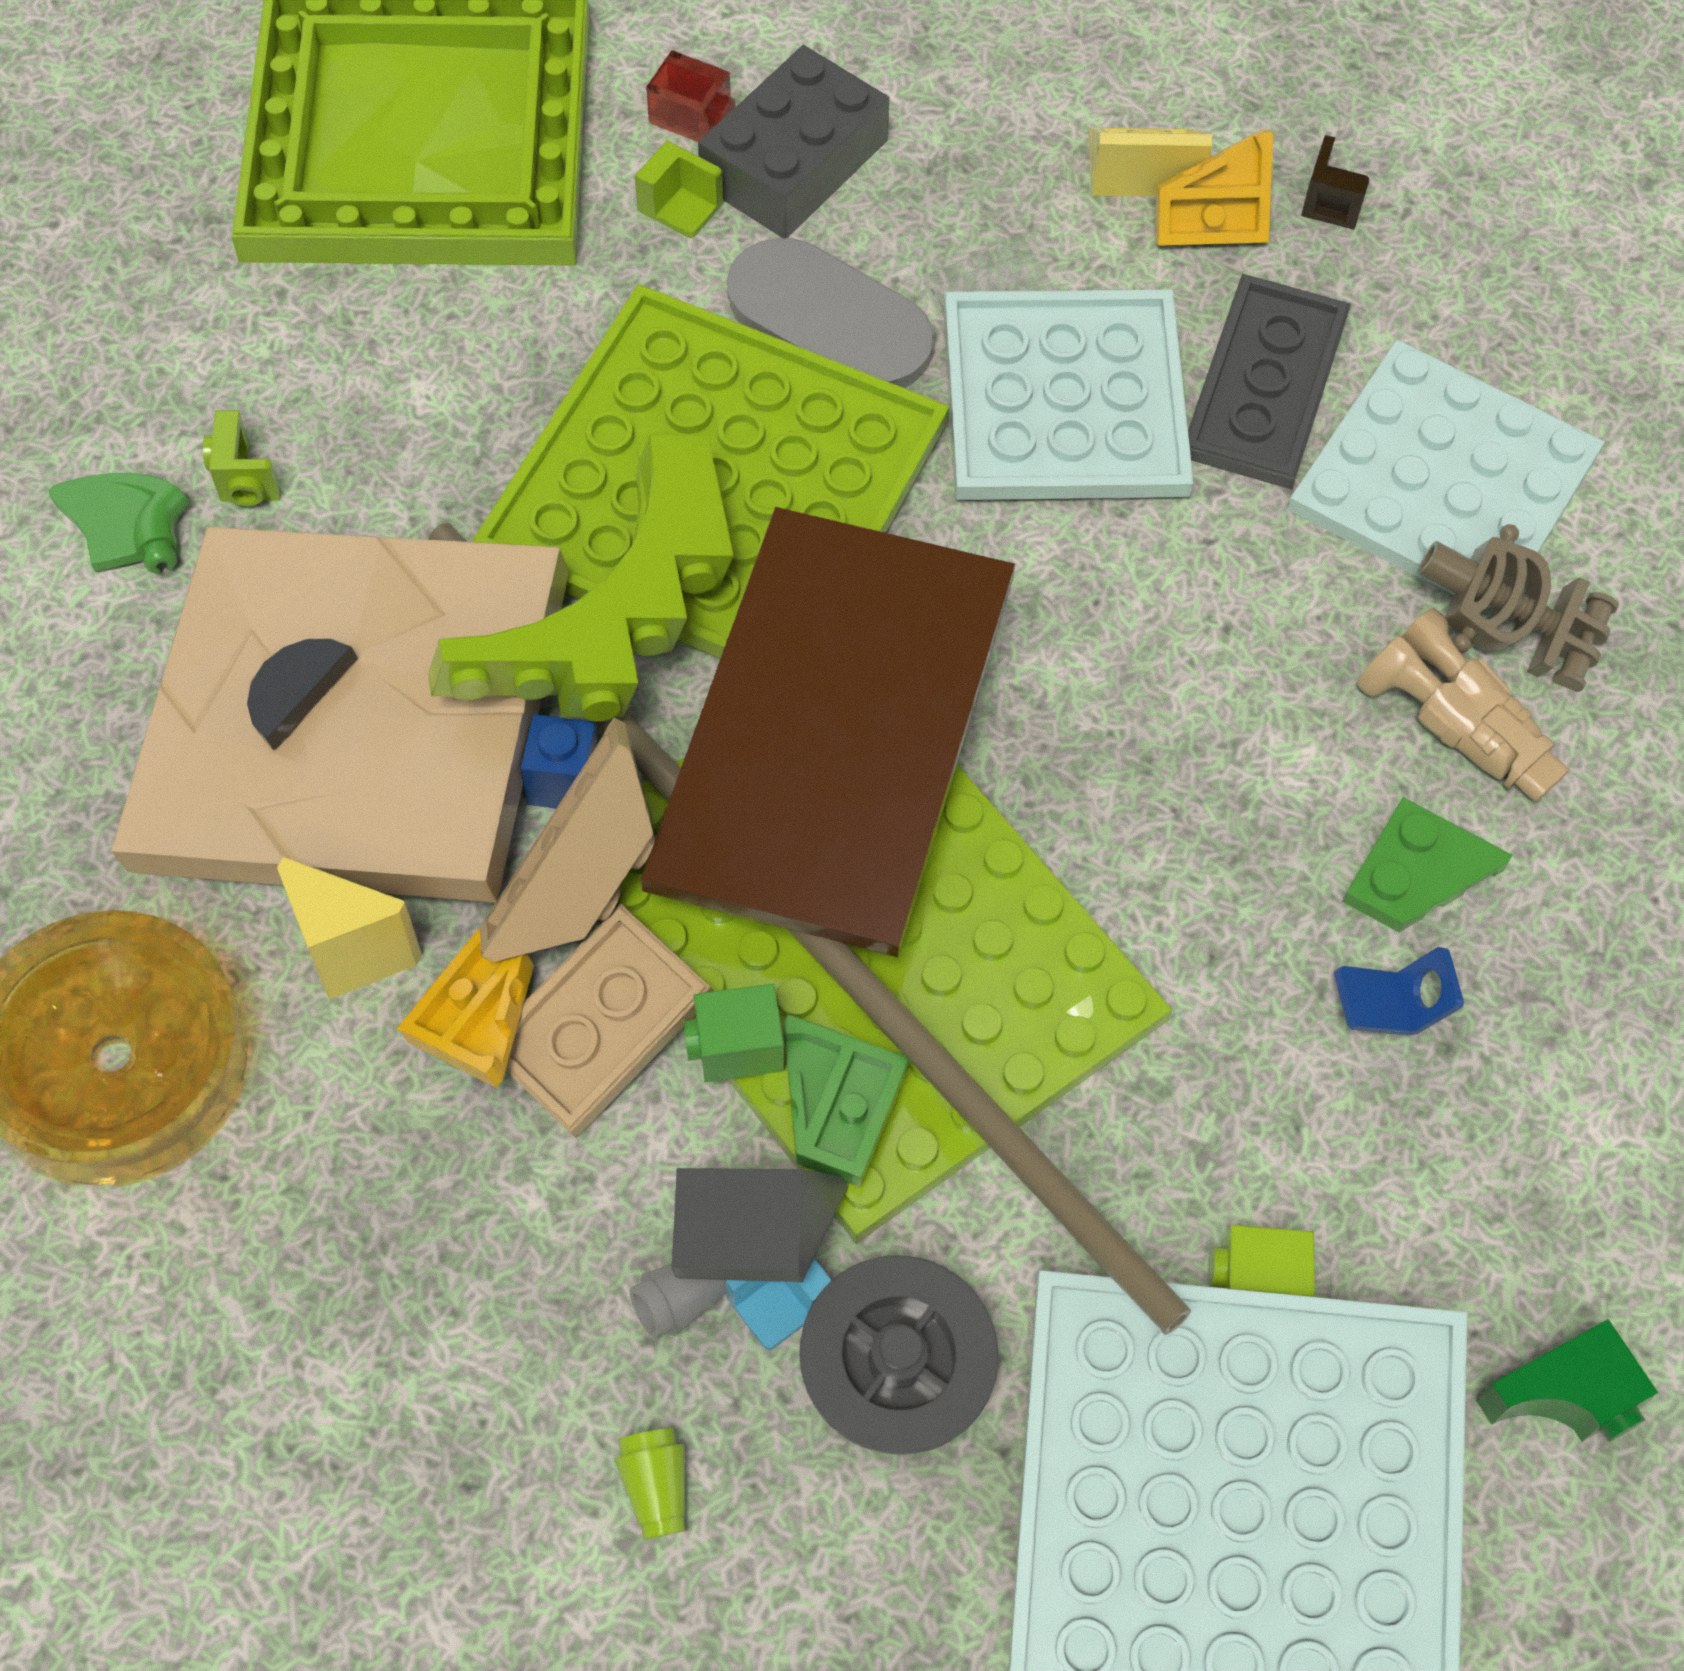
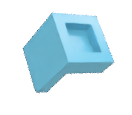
[725,1258,832,1350]

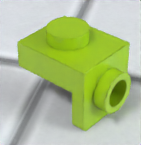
[203,410,280,506]

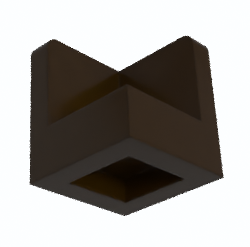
[1301,135,1370,230]

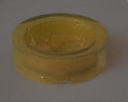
[0,910,249,1187]

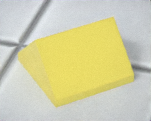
[1088,127,1213,196]
[277,857,422,1000]

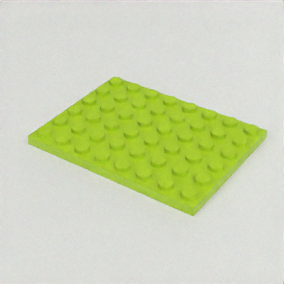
[614,757,1172,1244]

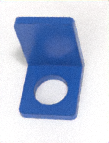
[1334,947,1464,1036]

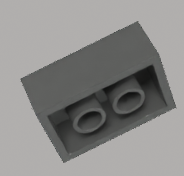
[698,44,890,238]

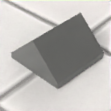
[672,1168,848,1282]

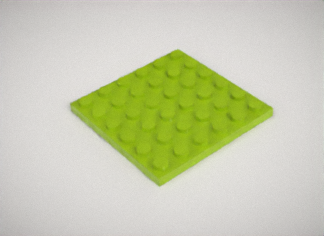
[471,284,950,658]

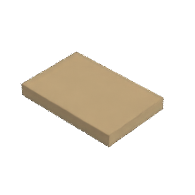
[506,904,714,1138]

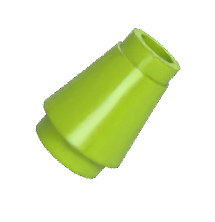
[614,1427,686,1540]

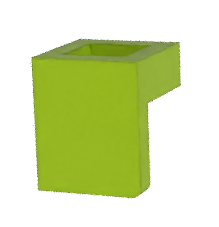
[635,140,723,238]

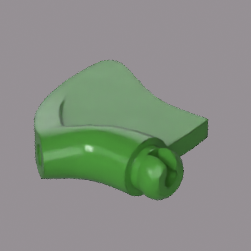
[49,473,190,574]

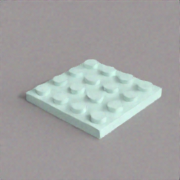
[944,290,1194,500]
[1287,339,1605,614]

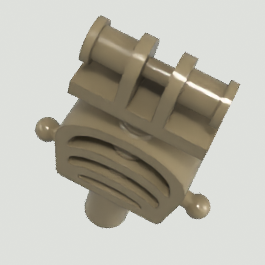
[1418,524,1619,692]

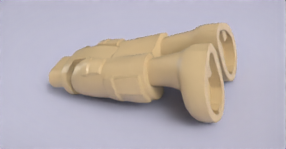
[1356,608,1570,803]

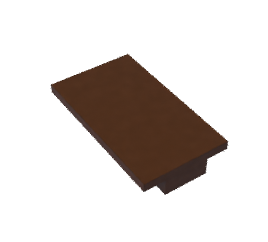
[641,507,1015,957]

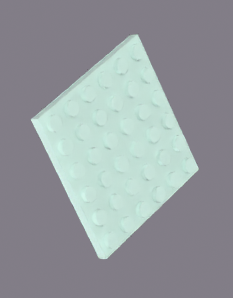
[1008,1270,1467,1671]

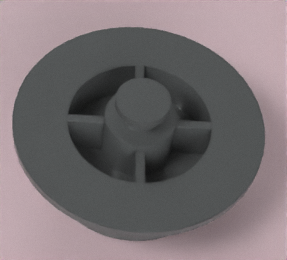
[799,1255,998,1455]

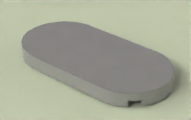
[727,238,933,388]

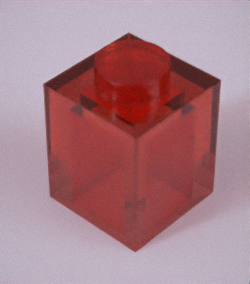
[646,50,736,142]

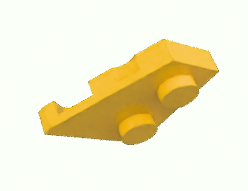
[1155,129,1274,246]
[397,929,534,1088]

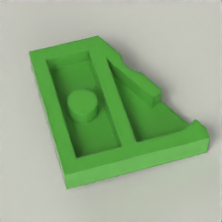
[1342,797,1512,933]
[784,1014,909,1187]

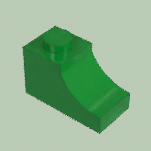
[1476,1319,1658,1442]

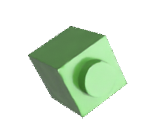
[683,983,785,1082]

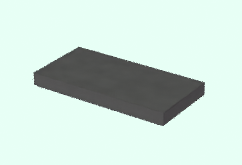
[1188,273,1351,490]

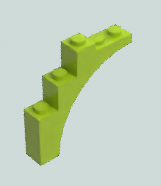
[428,434,734,721]

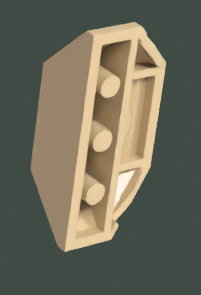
[480,718,655,962]

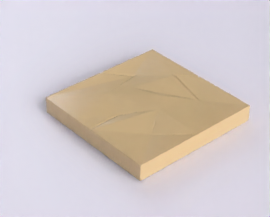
[111,527,569,903]

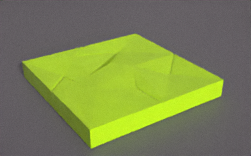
[231,0,590,266]

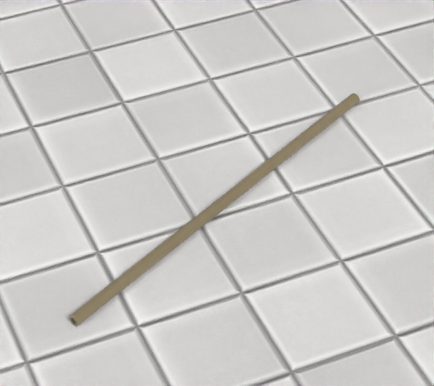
[428,523,1191,1335]

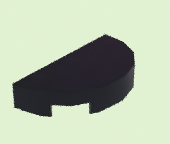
[247,639,358,750]

